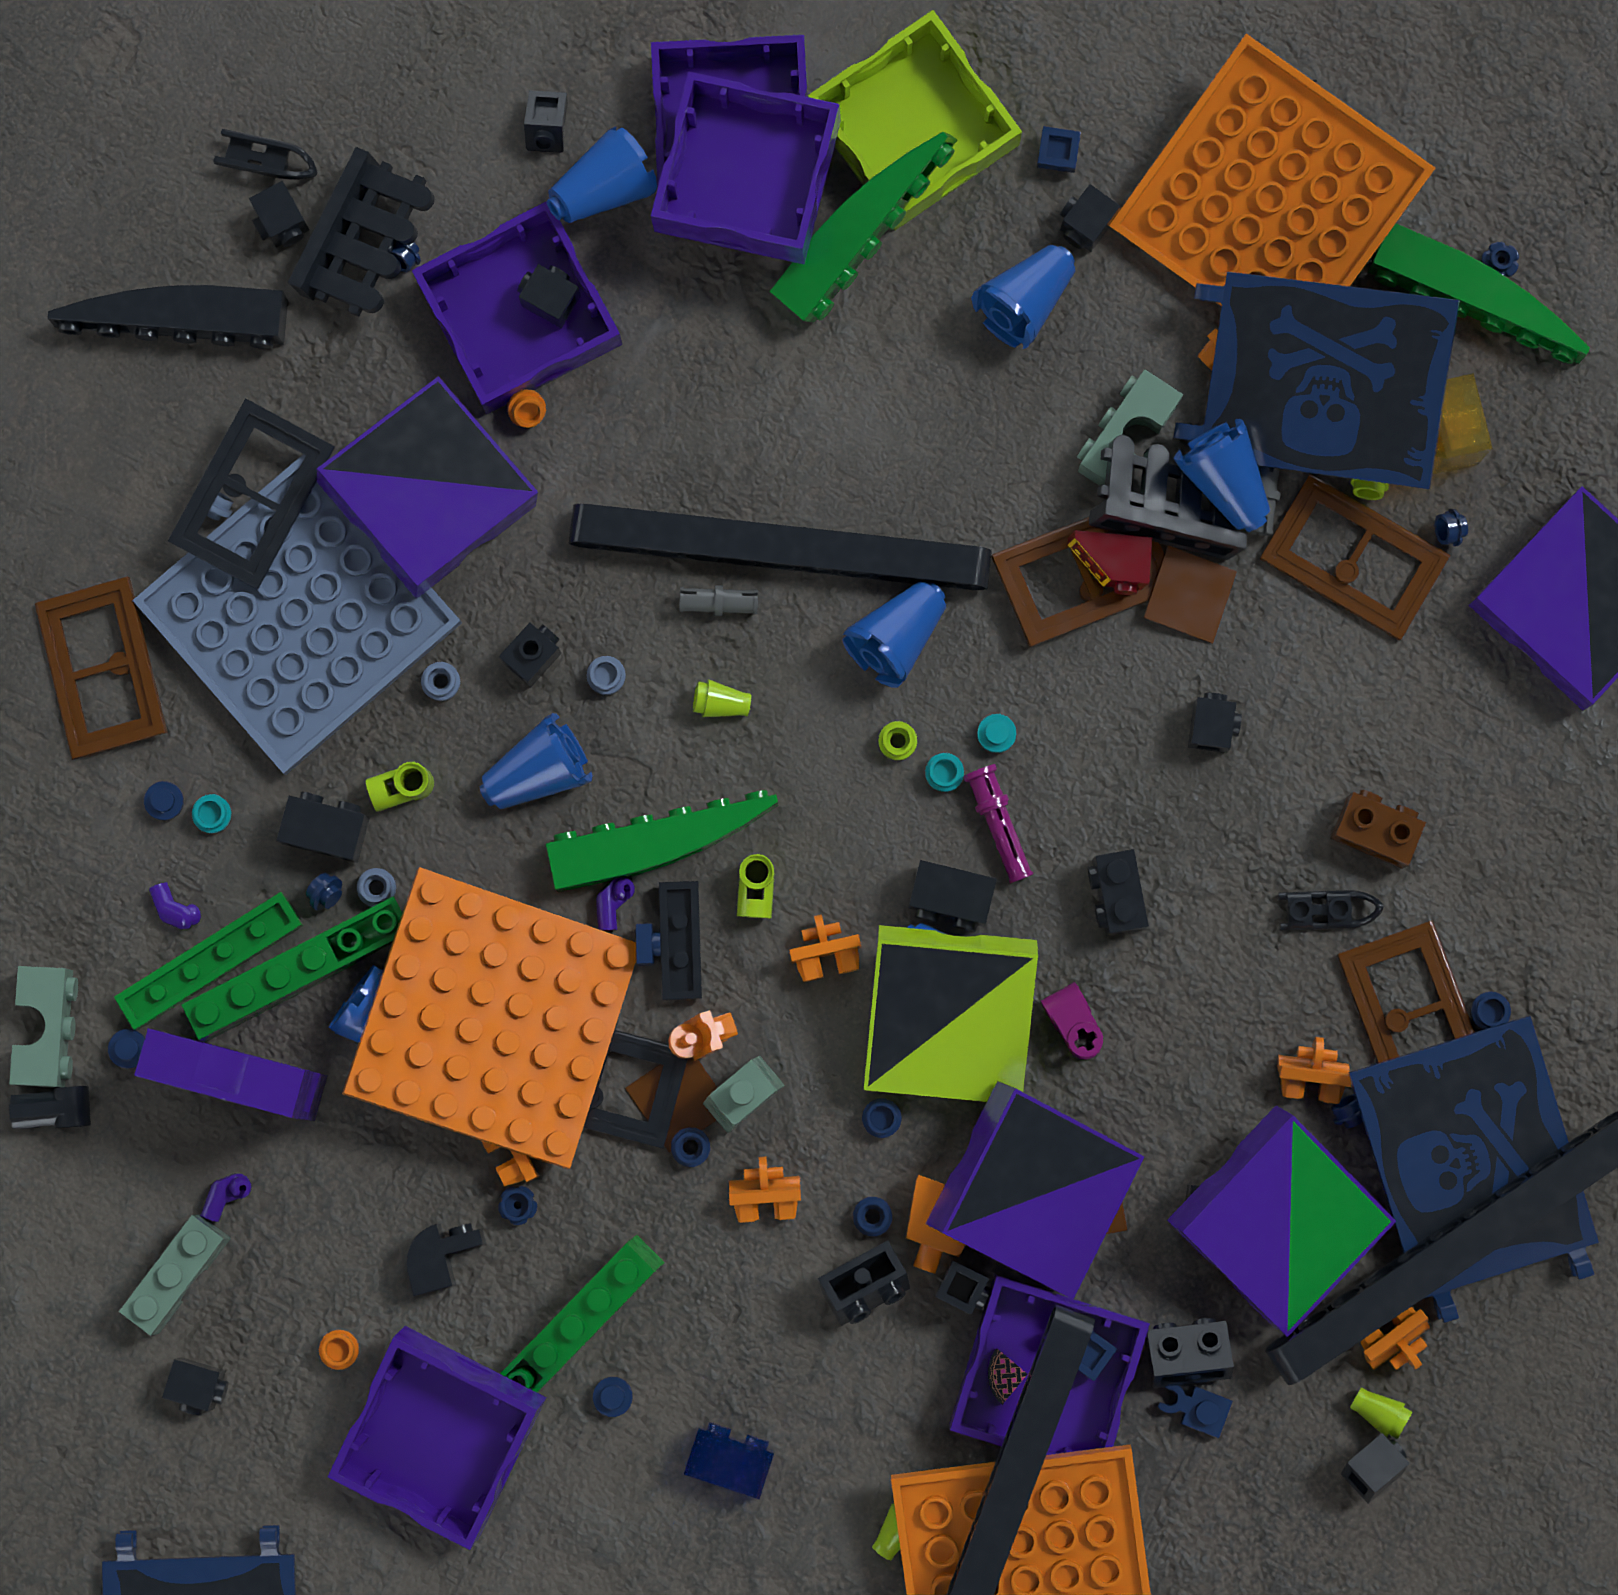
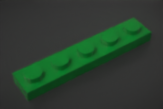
[114,892,304,1031]

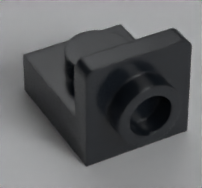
[524,90,568,153]

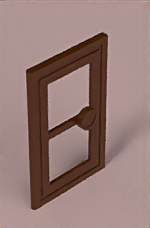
[1260,474,1450,641]
[991,517,1164,647]
[35,576,168,760]
[1337,920,1475,1063]

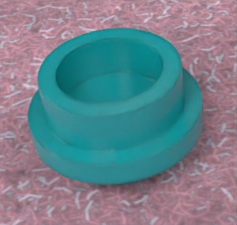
[977,714,1016,753]
[925,753,964,792]
[192,794,232,834]

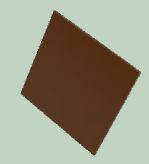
[1143,545,1237,644]
[625,1057,717,1153]

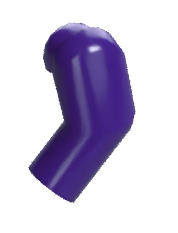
[596,877,635,931]
[149,882,201,929]
[200,1173,252,1222]

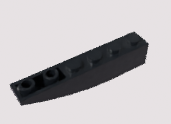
[47,285,288,349]

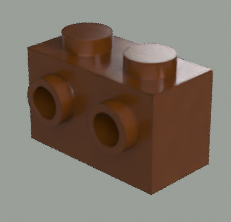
[1330,790,1426,869]

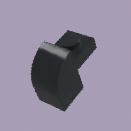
[407,1223,487,1296]

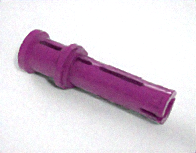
[963,764,1033,884]

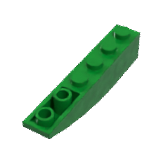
[769,132,958,323]
[1367,223,1590,364]
[546,790,778,893]
[181,896,403,1043]
[500,1235,665,1393]

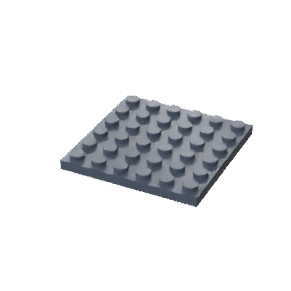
[133,454,462,775]

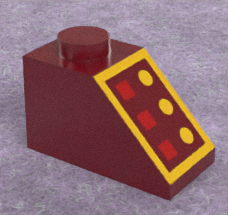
[1068,530,1152,595]

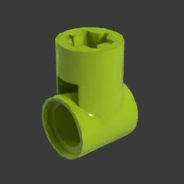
[366,762,434,812]
[736,854,775,919]

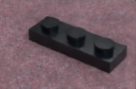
[659,881,702,1000]

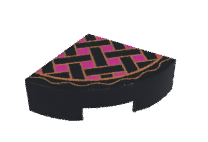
[988,1348,1027,1405]

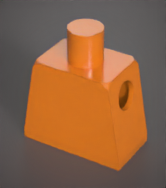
[906,1175,965,1274]

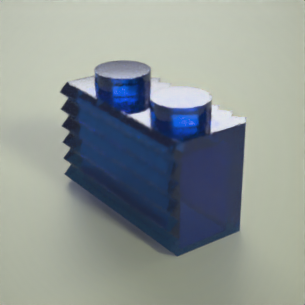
[684,1422,775,1499]

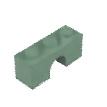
[1077,369,1183,486]
[9,966,78,1088]
[119,1214,231,1336]

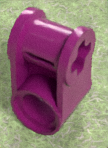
[1040,982,1103,1060]

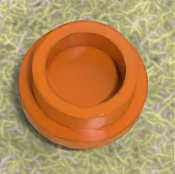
[507,389,546,428]
[319,1330,359,1370]

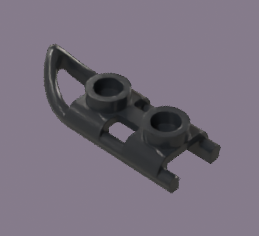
[213,129,317,180]
[1278,890,1384,931]

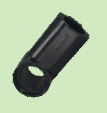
[9,1086,91,1129]

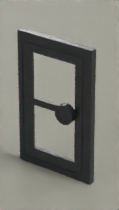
[168,398,335,589]
[583,1030,688,1149]

